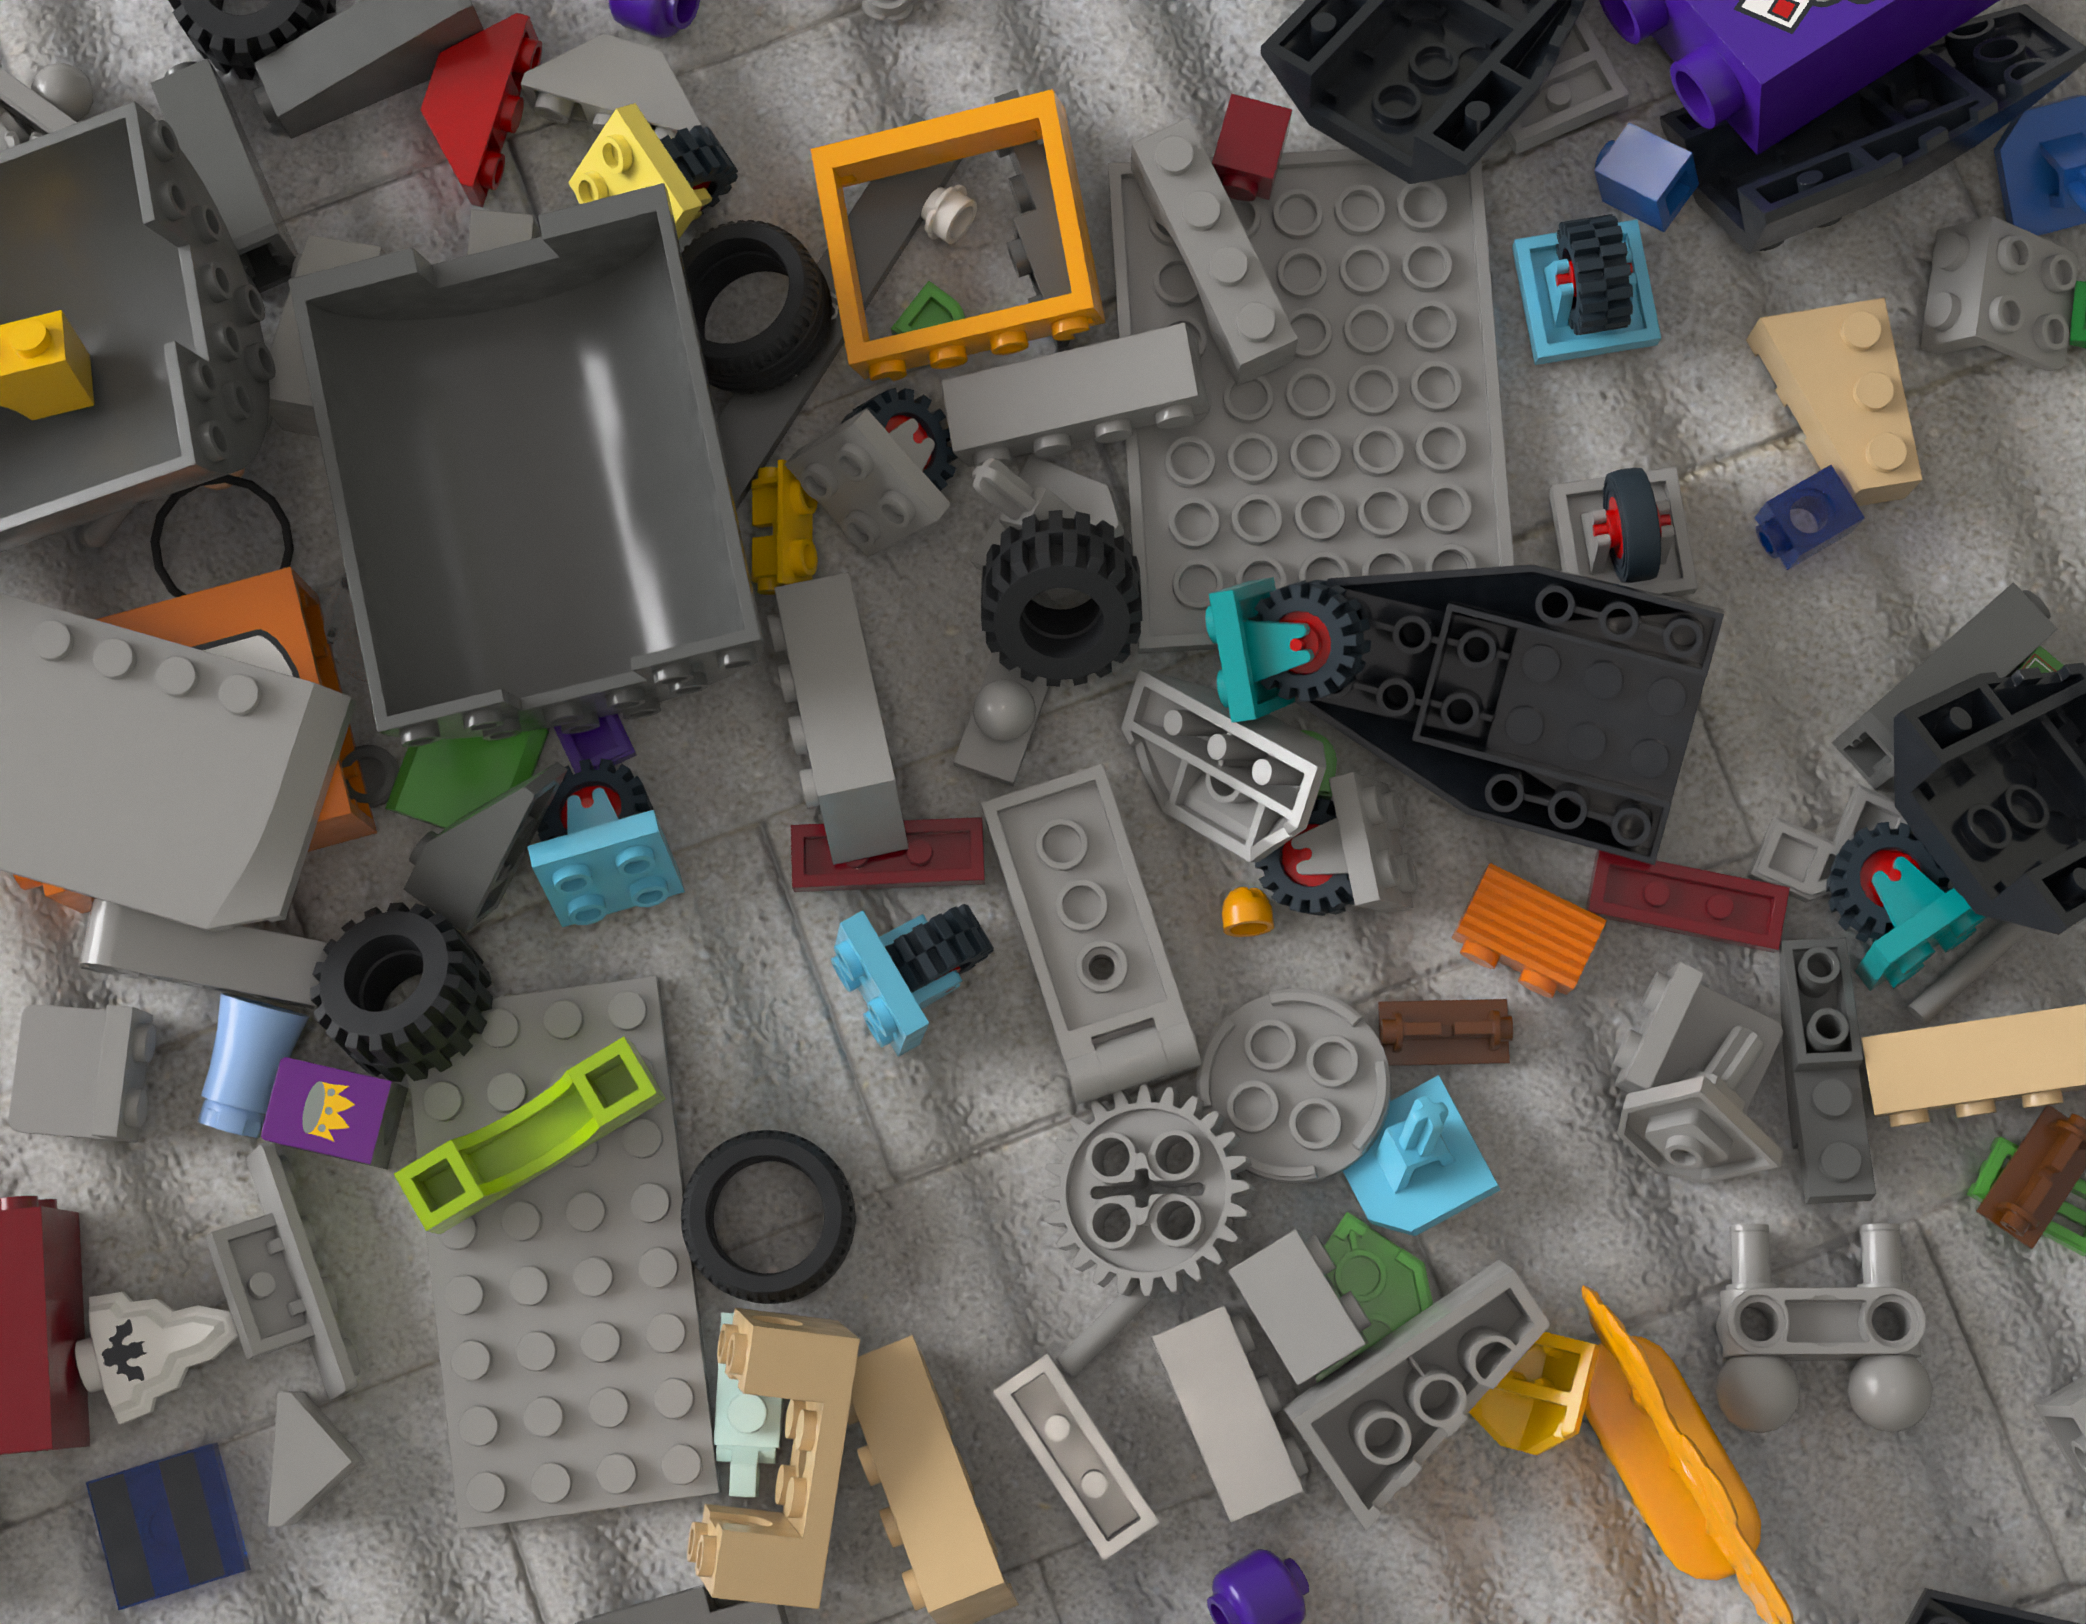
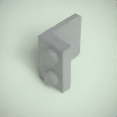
[1920,216,2079,371]
[1614,962,1783,1114]
[8,1004,156,1142]

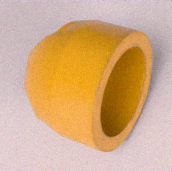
[1222,887,1274,937]

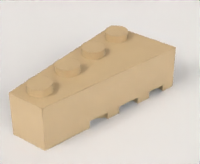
[1861,1004,2086,1127]
[847,1335,1019,1624]

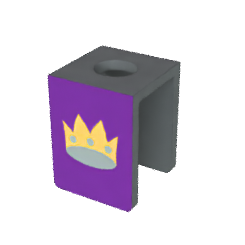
[261,1057,408,1170]

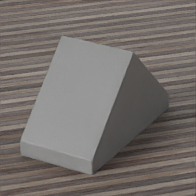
[268,1391,365,1527]

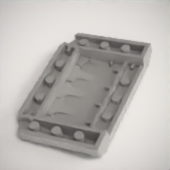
[0,593,357,932]

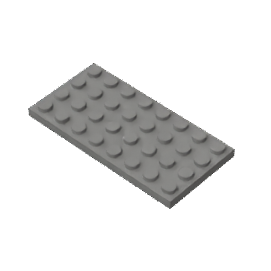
[409,975,722,1530]

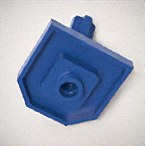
[1994,95,2086,236]

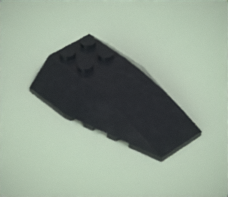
[1261,0,1586,184]
[1660,4,2086,254]
[1894,663,2086,935]

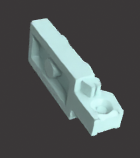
[714,1313,784,1498]

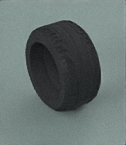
[681,220,832,394]
[681,1130,856,1304]

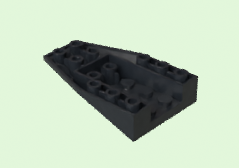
[1296,564,1725,865]

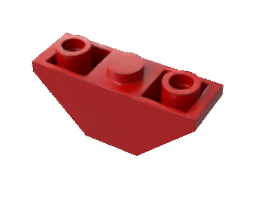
[420,13,542,208]

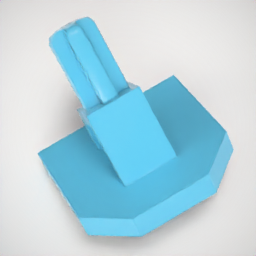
[1343,1075,1501,1236]

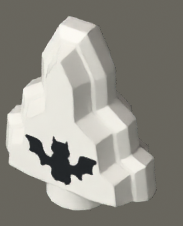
[75,1292,239,1425]

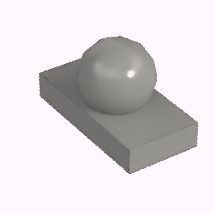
[0,63,93,135]
[953,652,1050,787]

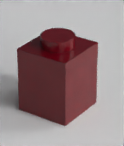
[1212,93,1292,201]

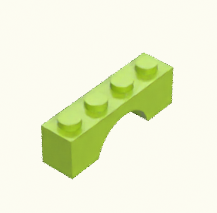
[394,1036,666,1235]

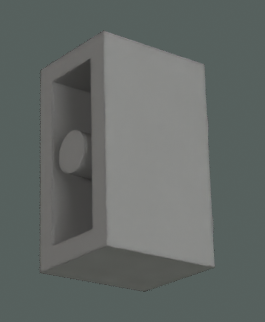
[1228,1229,1371,1385]

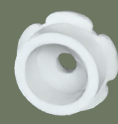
[921,184,977,244]

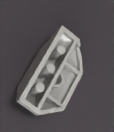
[1121,669,1326,862]

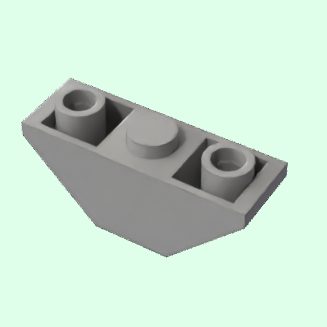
[521,34,702,139]

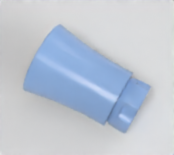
[198,993,309,1138]

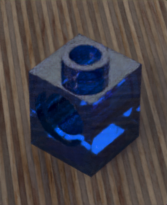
[1754,465,1865,570]

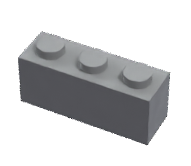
[1151,1305,1309,1523]
[993,1354,1160,1561]

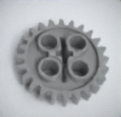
[1042,1085,1255,1299]

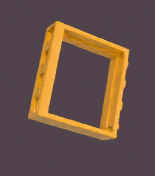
[811,89,1106,382]

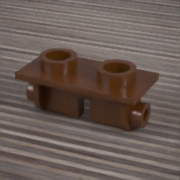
[1378,999,1513,1066]
[1976,1105,2086,1249]

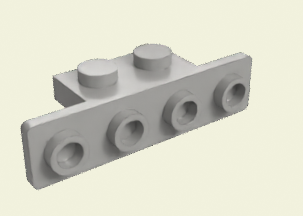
[205,1142,360,1400]

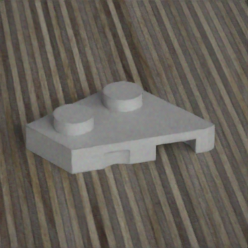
[1504,10,1629,155]

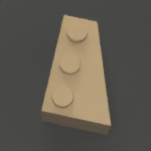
[1746,298,1923,509]

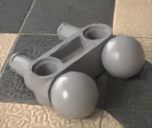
[1716,1223,1933,1433]

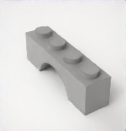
[1131,118,1298,386]

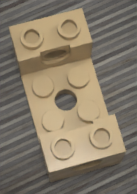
[687,1308,860,1609]

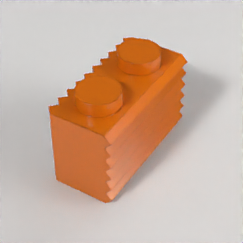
[1451,863,1607,998]

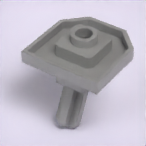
[970,454,1125,601]
[1617,1025,1784,1184]

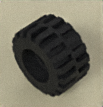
[168,0,336,80]
[981,510,1143,687]
[310,902,493,1082]

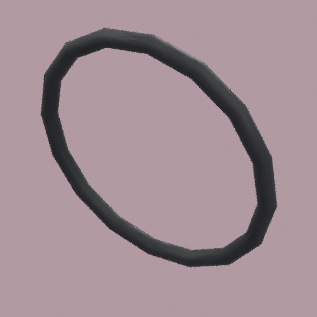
[150,474,294,598]

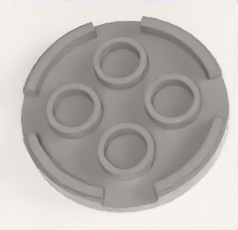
[1196,988,1392,1184]

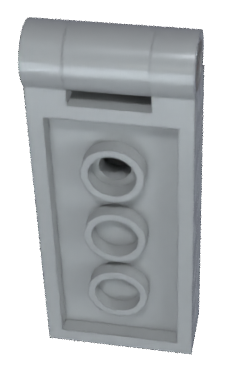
[981,764,1202,1105]

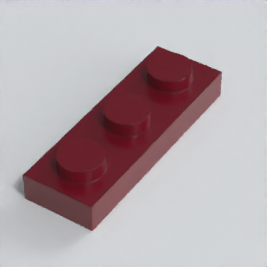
[791,817,985,892]
[1585,850,1790,953]

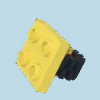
[568,103,738,240]

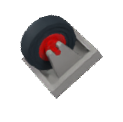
[1549,467,1698,597]

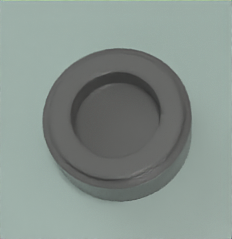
[341,745,400,808]

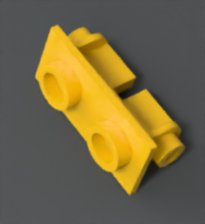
[751,459,818,595]

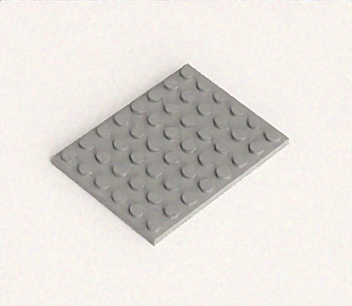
[1108,149,1514,654]

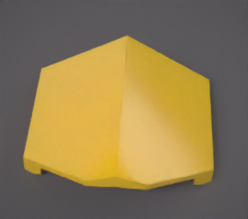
[1468,1332,1600,1456]

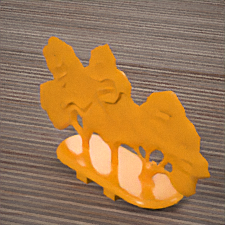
[1581,1285,1795,1624]

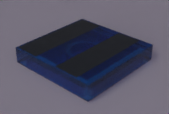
[86,1443,251,1610]

